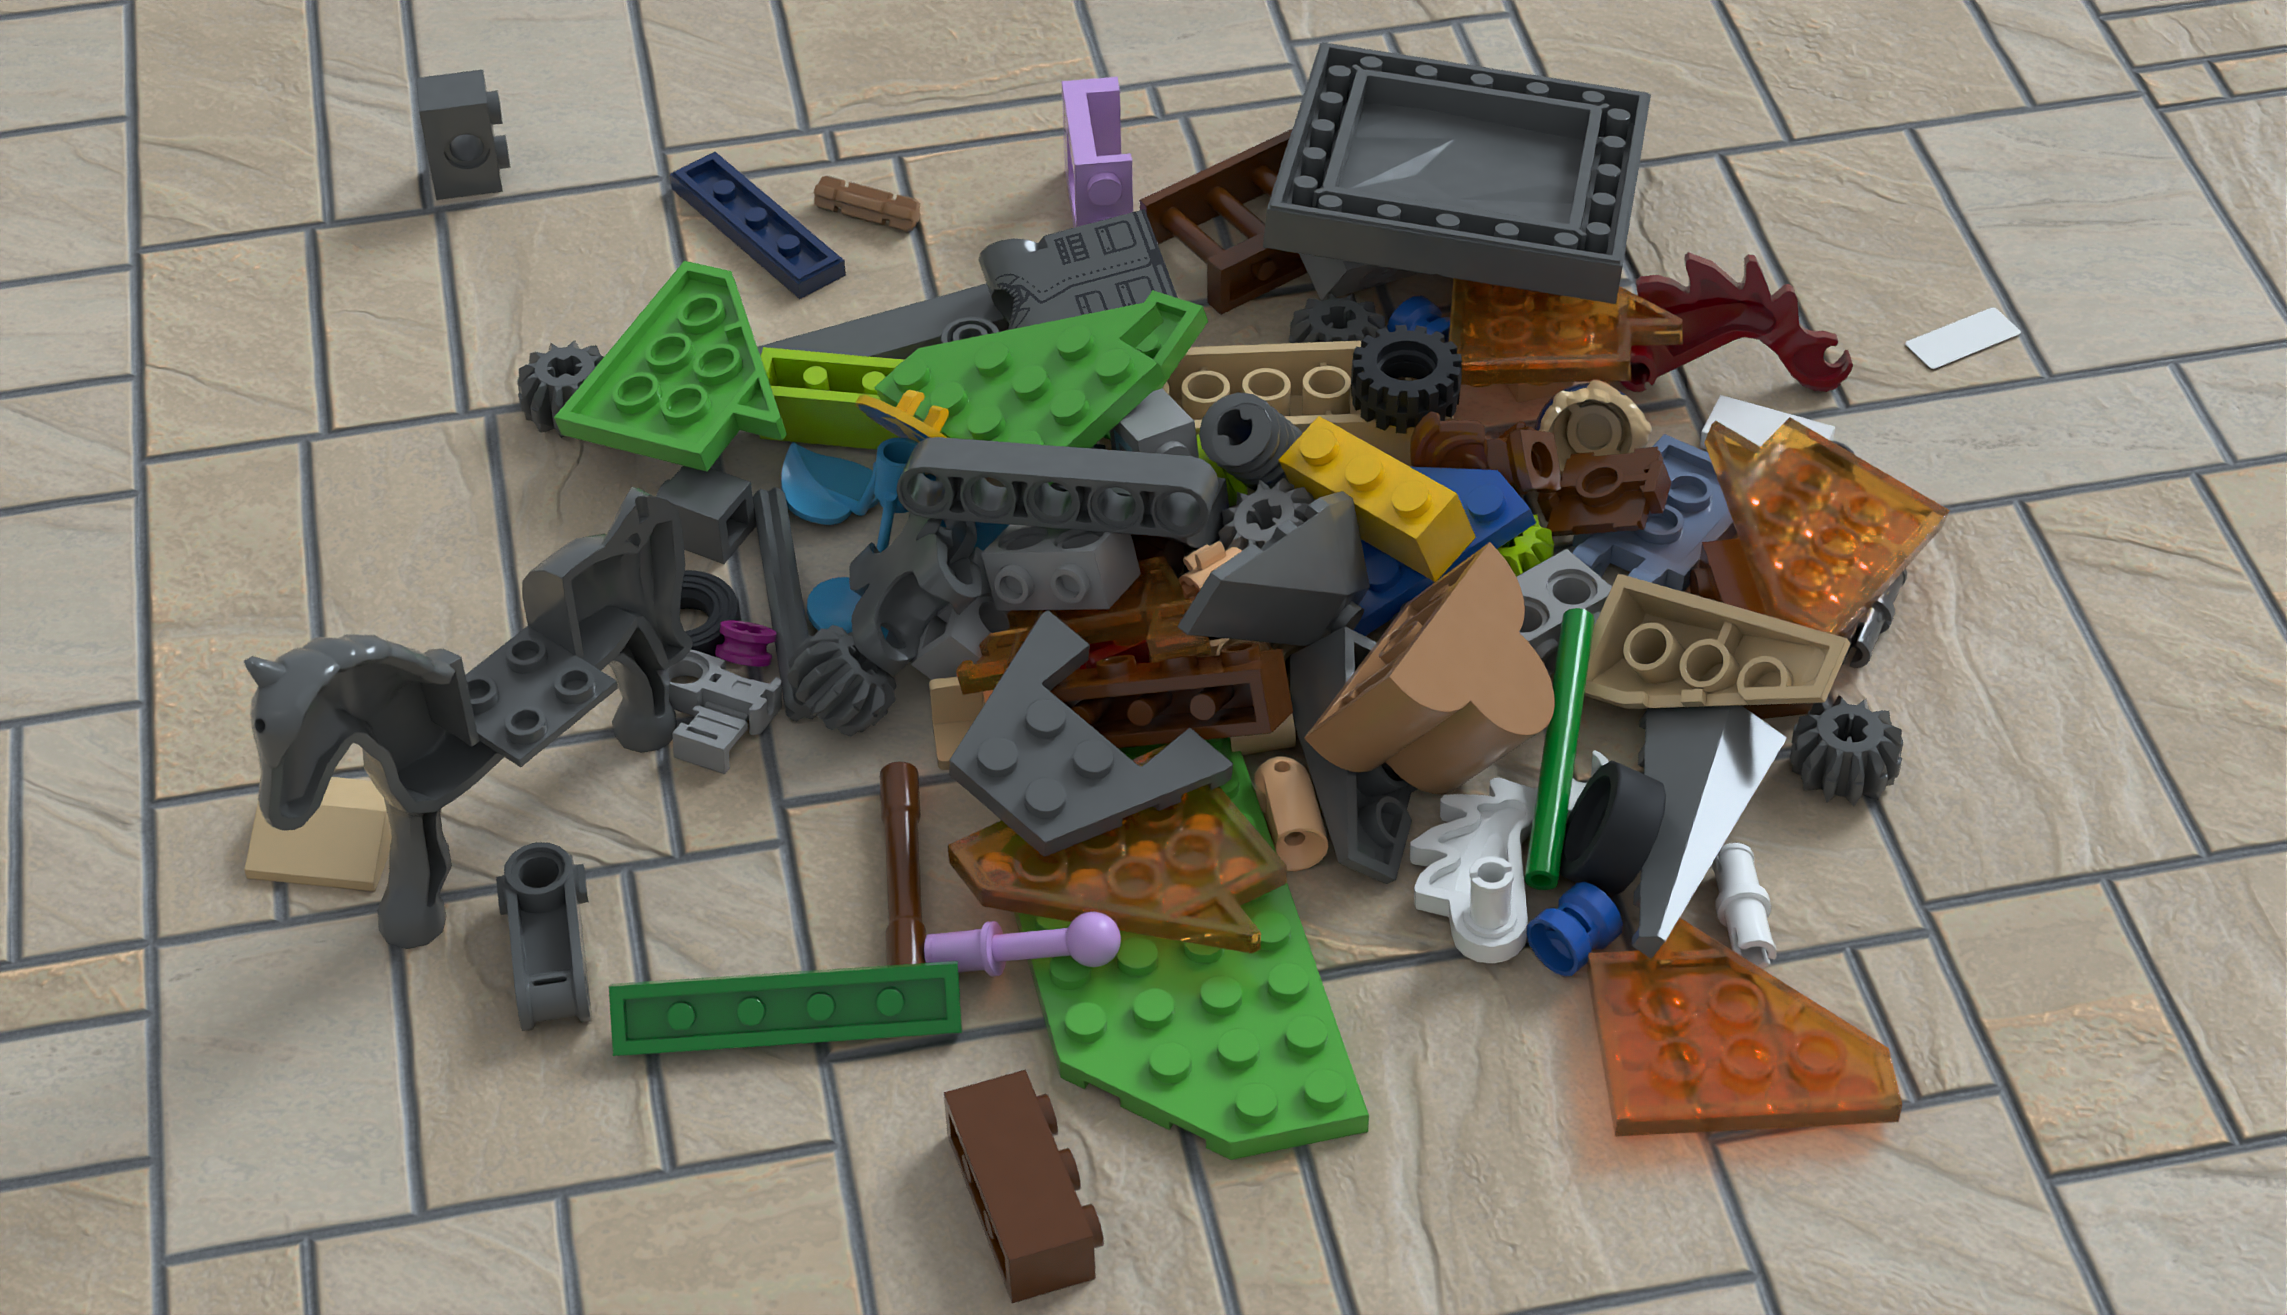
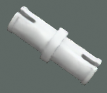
[1711,843,1777,971]

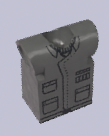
[978,209,1178,330]

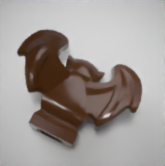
[1410,412,1561,498]

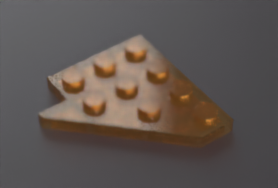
[948,743,1287,954]
[1587,918,1903,1137]

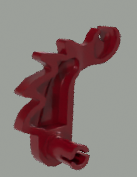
[1601,252,1853,392]

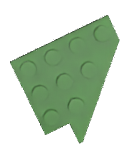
[874,301,1166,486]

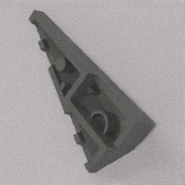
[1632,705,1787,959]

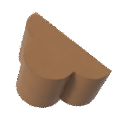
[1304,542,1555,794]

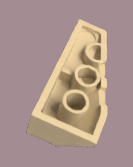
[1584,573,1851,709]

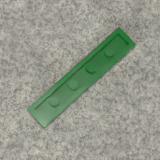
[608,961,962,1056]

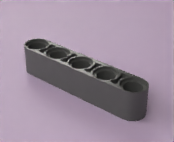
[896,437,1219,538]

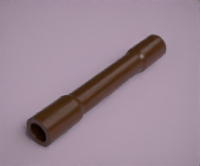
[879,761,926,965]

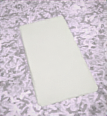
[1905,307,2021,369]

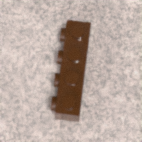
[1050,642,1293,748]

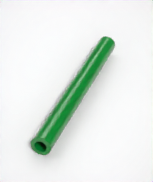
[1524,608,1595,890]

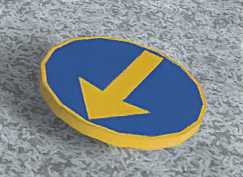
[855,390,949,443]

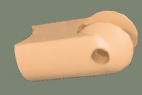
[1254,757,1329,871]

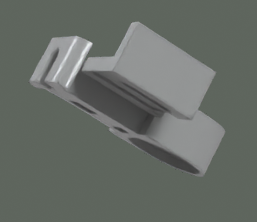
[667,650,782,774]

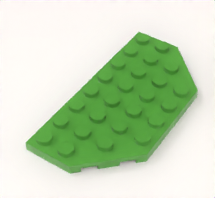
[1001,737,1369,1160]

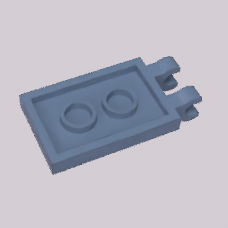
[1572,434,1765,592]

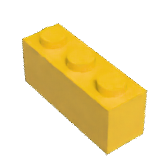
[1278,416,1476,582]

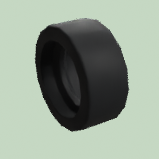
[1560,760,1666,898]

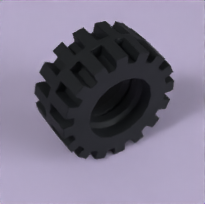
[1351,325,1462,434]

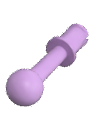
[924,912,1121,976]

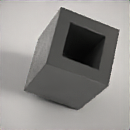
[656,466,756,564]

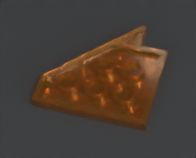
[1449,278,1683,387]
[1704,417,1950,637]

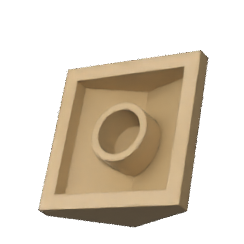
[244,777,392,892]

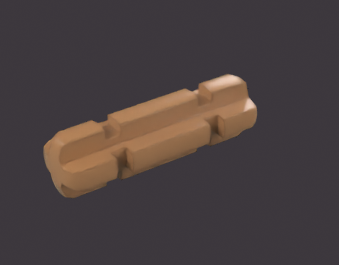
[814,176,921,232]

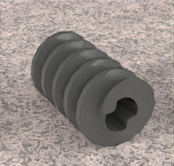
[1199,392,1302,491]

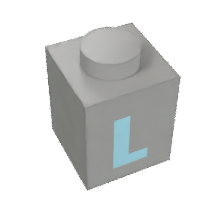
[1109,388,1199,458]

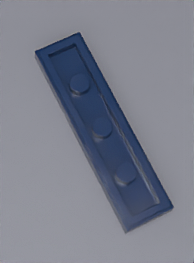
[670,152,846,299]

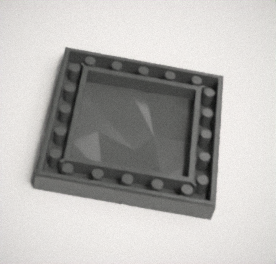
[1263,42,1651,304]

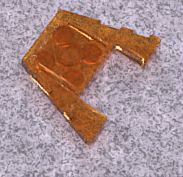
[956,556,1211,695]

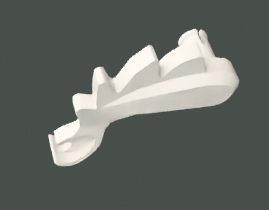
[1410,750,1609,964]

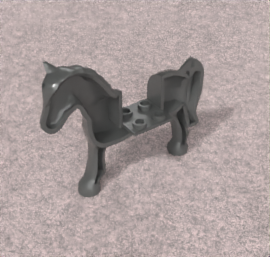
[244,487,693,949]

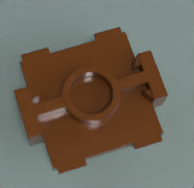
[1537,447,1672,536]

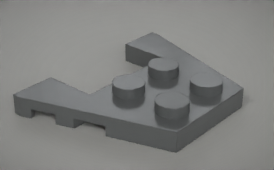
[949,610,1233,857]

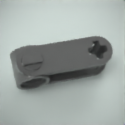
[496,842,592,1031]

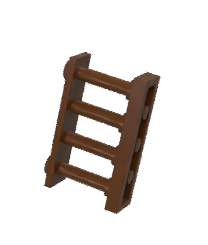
[1140,128,1308,315]

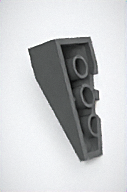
[1177,491,1370,646]
[1290,626,1418,884]

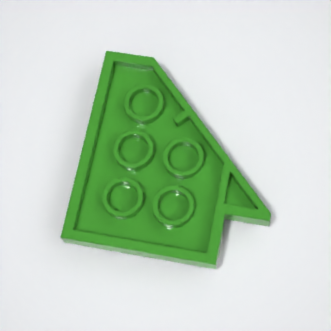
[554,261,787,471]

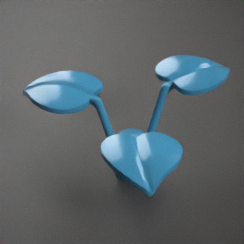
[781,438,1009,639]

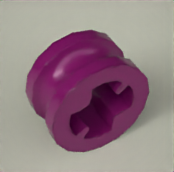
[715,620,776,667]

